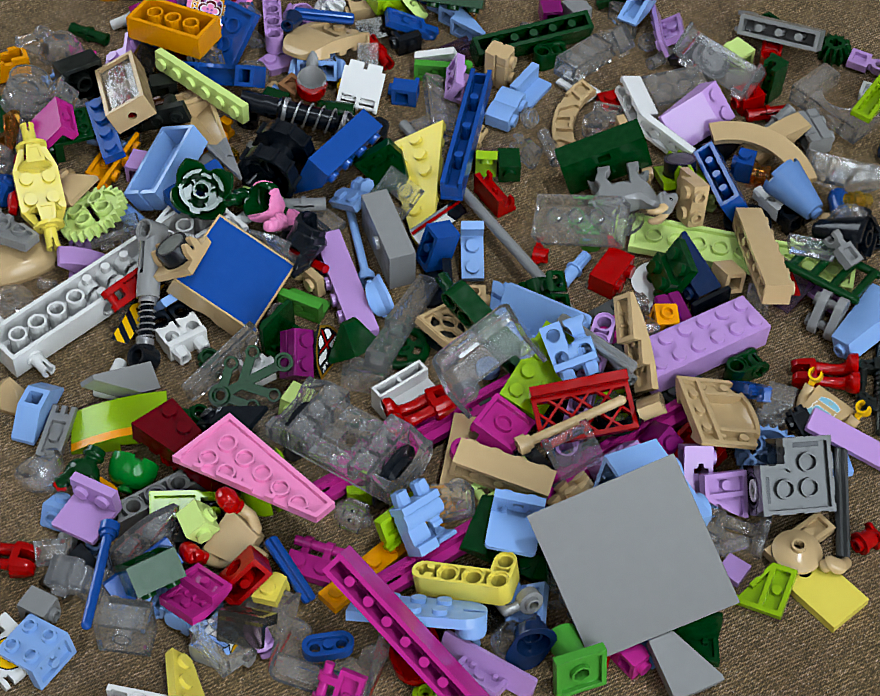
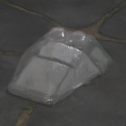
[806,149,880,197]

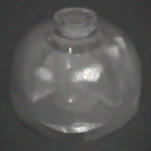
[14,448,66,495]

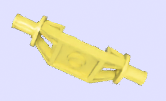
[12,122,67,252]

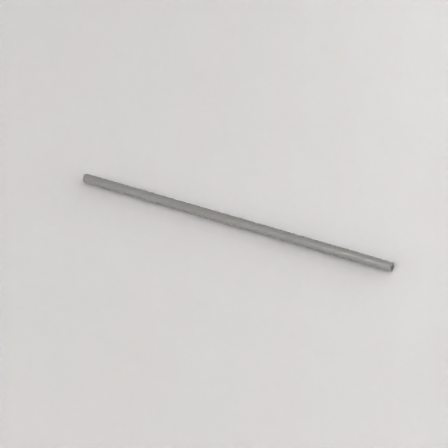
[399,120,638,386]

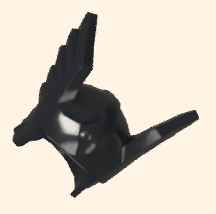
[275,211,327,279]

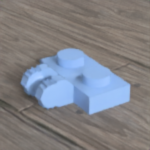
[329,176,375,213]

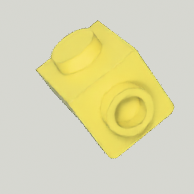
[251,572,291,608]

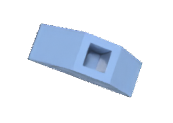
[11,382,64,446]

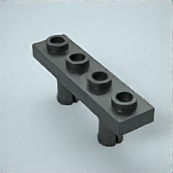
[119,94,192,137]

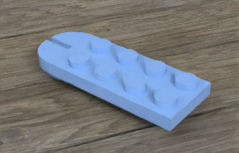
[346,592,488,641]

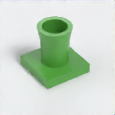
[550,623,607,696]

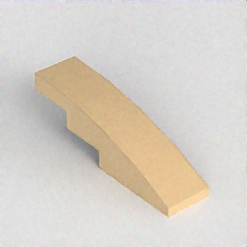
[613,292,659,394]
[636,392,667,421]

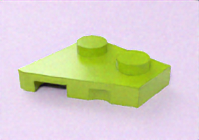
[736,562,798,620]

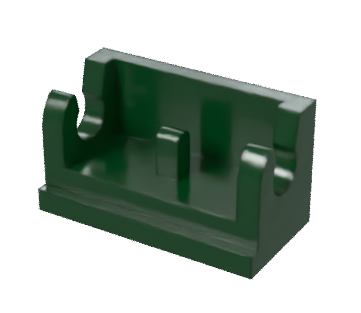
[760,52,789,105]

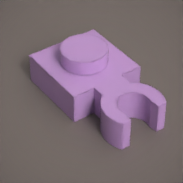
[845,48,880,76]

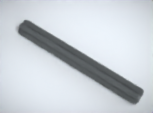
[833,447,851,559]

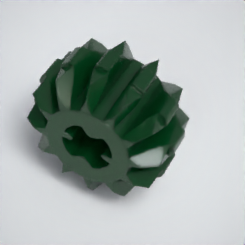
[816,33,852,67]

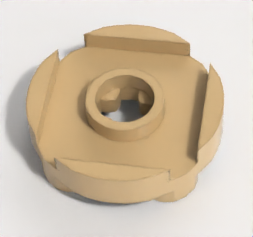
[546,471,594,506]

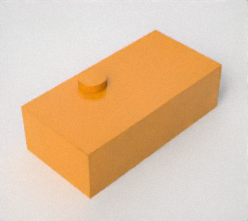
[126,0,222,60]

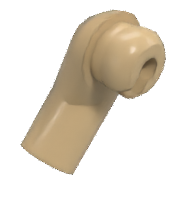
[819,555,852,575]

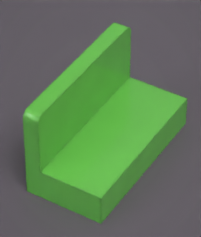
[277,287,331,324]

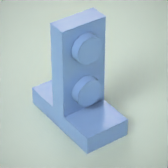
[459,221,484,281]

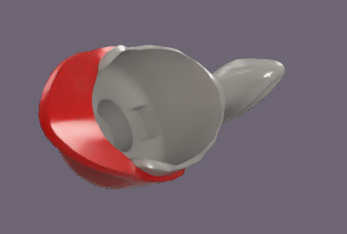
[295,51,328,102]

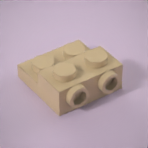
[674,167,710,228]

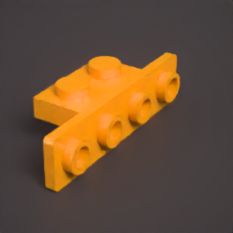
[85,132,141,190]

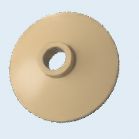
[771,529,823,575]

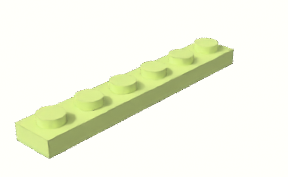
[155,47,249,124]

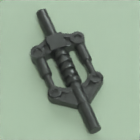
[856,341,880,436]

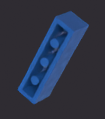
[693,141,749,222]

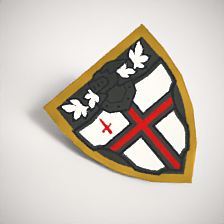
[314,324,338,380]

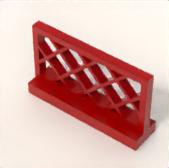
[529,368,639,448]

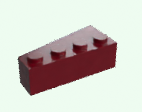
[131,398,226,492]

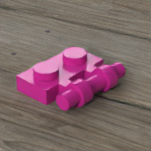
[282,535,344,587]
[311,660,368,696]

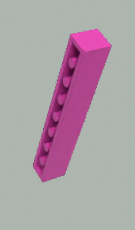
[322,545,490,696]

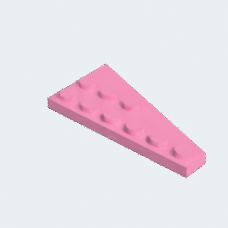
[172,413,335,523]

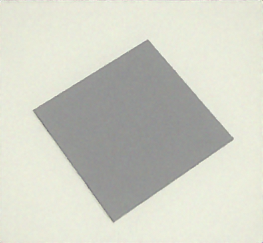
[527,453,740,657]

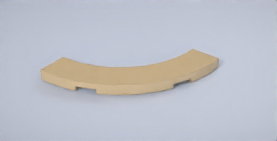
[552,78,596,149]
[708,121,817,182]

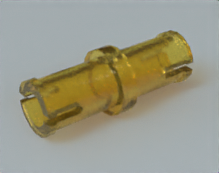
[843,191,873,208]

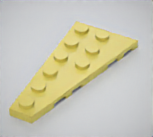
[394,120,446,245]

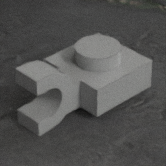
[822,229,864,270]

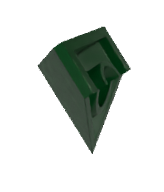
[327,317,383,364]

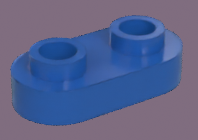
[301,630,354,663]

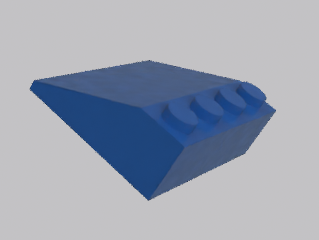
[294,108,383,194]

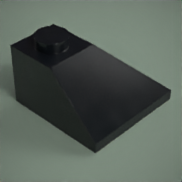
[196,406,269,432]

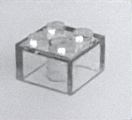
[92,595,158,657]

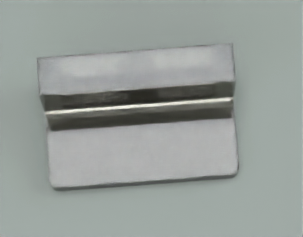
[217,604,278,650]

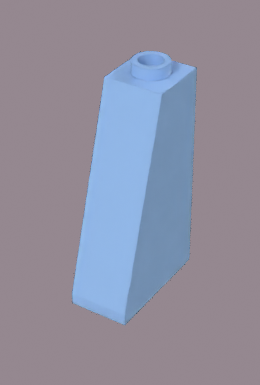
[831,283,880,359]

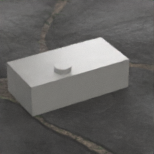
[361,189,416,289]

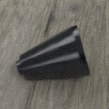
[811,215,878,261]

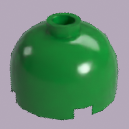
[108,450,160,495]

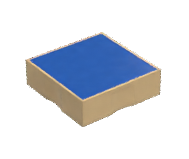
[166,214,294,344]

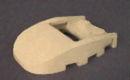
[282,22,370,61]

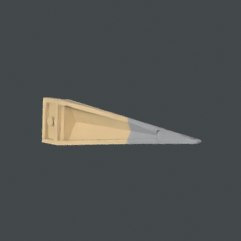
[175,90,242,180]

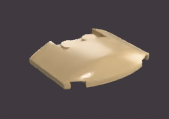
[0,217,62,288]
[675,375,760,450]

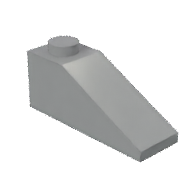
[80,361,161,398]

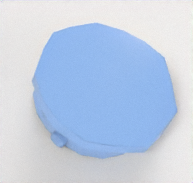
[365,273,397,318]

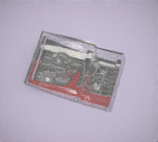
[109,503,181,574]

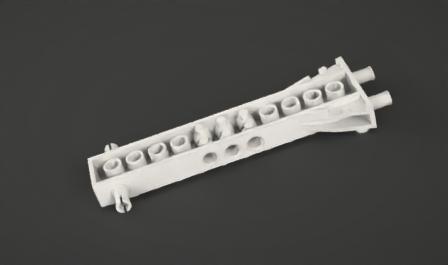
[0,206,252,378]

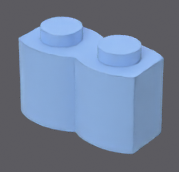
[485,86,528,132]

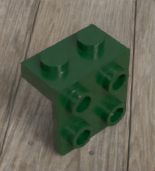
[49,107,96,163]
[353,137,410,194]
[259,299,303,359]
[667,612,723,667]

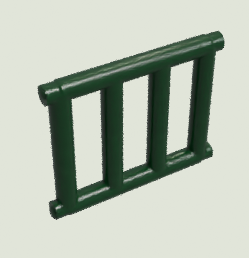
[784,236,880,305]

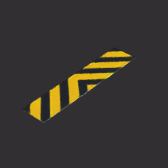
[111,281,166,344]

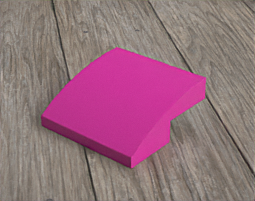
[159,563,232,627]

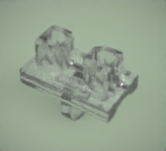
[357,43,379,70]

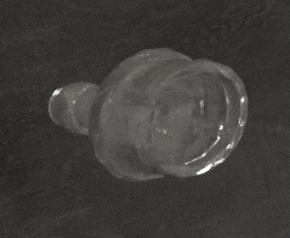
[15,25,85,68]

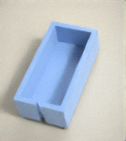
[124,125,208,211]

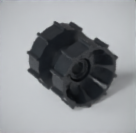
[238,117,317,198]

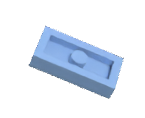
[510,62,552,110]

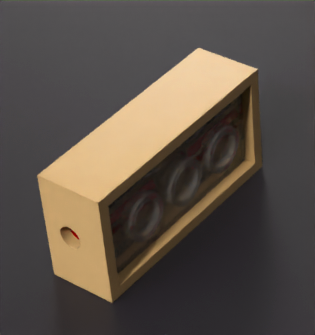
[95,50,157,134]

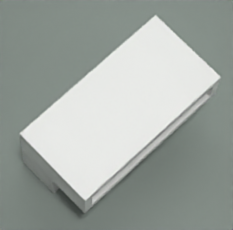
[371,360,435,423]

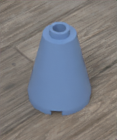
[762,158,823,220]

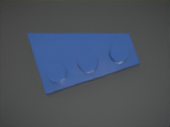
[214,0,260,65]

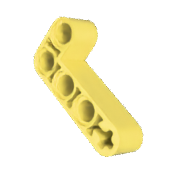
[412,552,520,606]

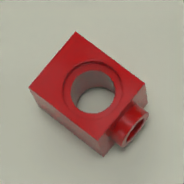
[730,81,766,117]

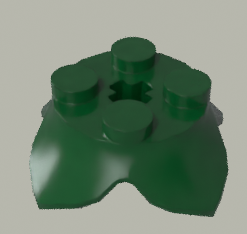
[170,158,234,220]

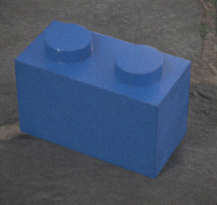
[416,220,460,272]

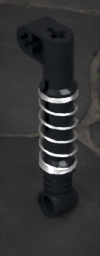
[237,90,389,146]

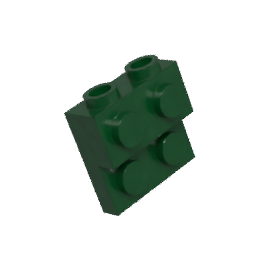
[646,238,698,297]

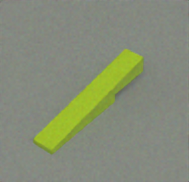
[850,74,880,124]

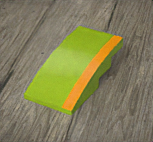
[71,391,168,455]

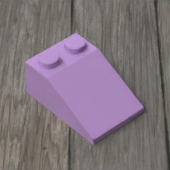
[658,80,736,146]

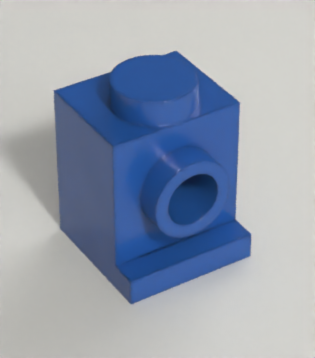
[388,77,420,108]
[730,147,757,184]

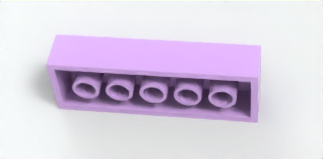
[649,295,771,394]

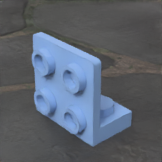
[0,614,77,691]

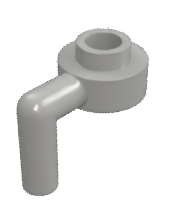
[494,586,543,617]

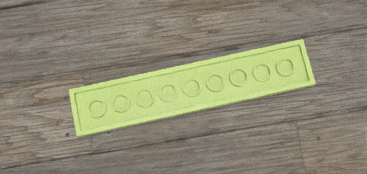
[627,214,856,292]

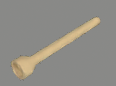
[513,395,626,456]

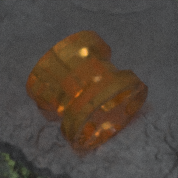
[750,162,772,186]

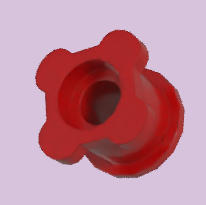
[850,522,880,555]

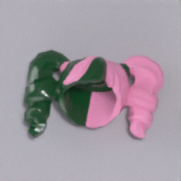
[225,180,300,232]

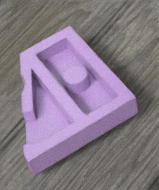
[699,469,749,518]

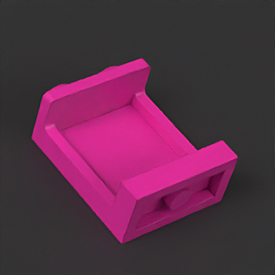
[26,96,79,149]

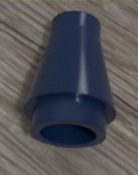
[281,9,303,32]

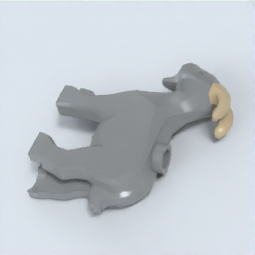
[587,161,678,225]

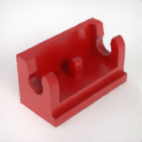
[473,170,516,218]

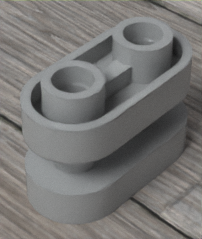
[804,289,851,342]

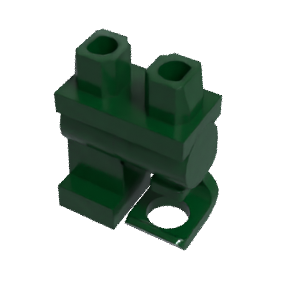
[518,270,571,307]

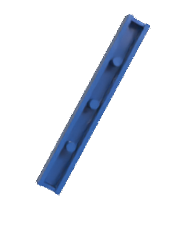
[440,68,493,201]

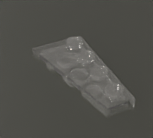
[422,72,459,138]

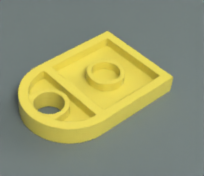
[791,567,869,633]

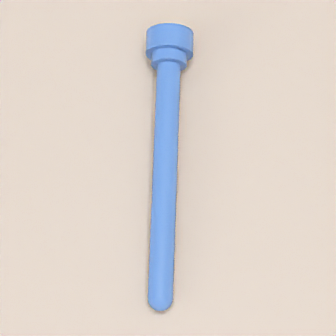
[346,211,375,289]

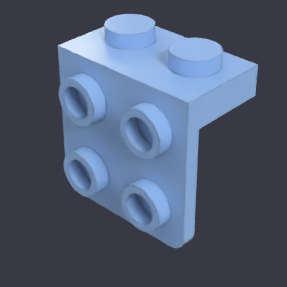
[484,488,547,557]

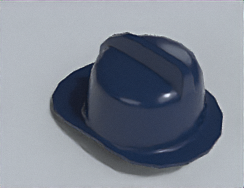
[505,615,557,671]

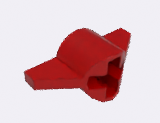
[531,242,549,265]

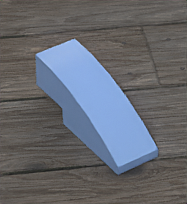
[617,0,657,27]

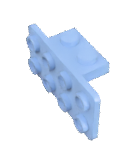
[497,282,592,348]

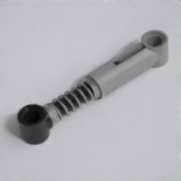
[127,218,169,370]

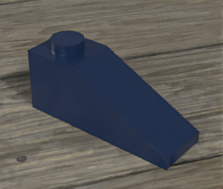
[679,231,722,304]

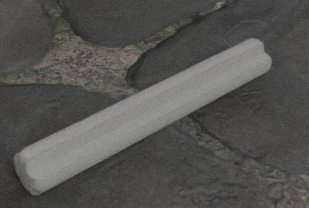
[557,314,638,374]

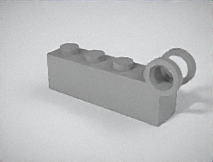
[734,10,826,52]

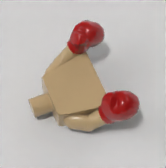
[178,486,269,569]

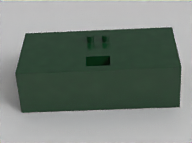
[554,119,653,195]

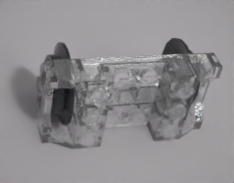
[265,376,433,510]

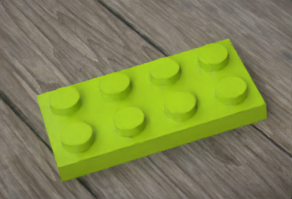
[499,320,574,420]

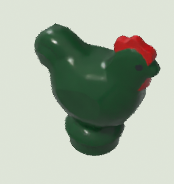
[53,445,106,492]

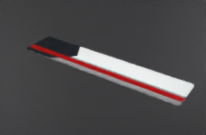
[409,200,467,244]

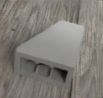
[646,631,725,696]

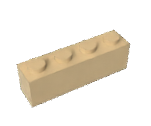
[449,437,557,501]

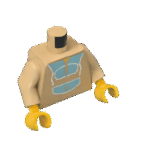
[796,367,872,428]

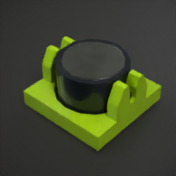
[653,150,707,191]

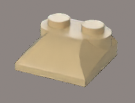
[59,168,99,208]

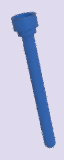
[81,519,121,630]

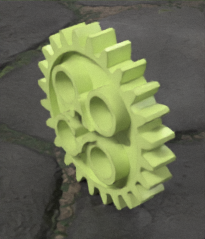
[60,185,128,243]

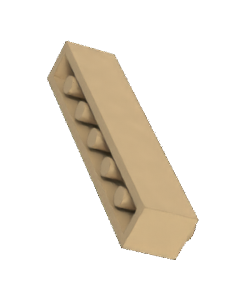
[732,207,795,305]

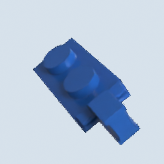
[384,7,439,40]
[730,380,773,403]

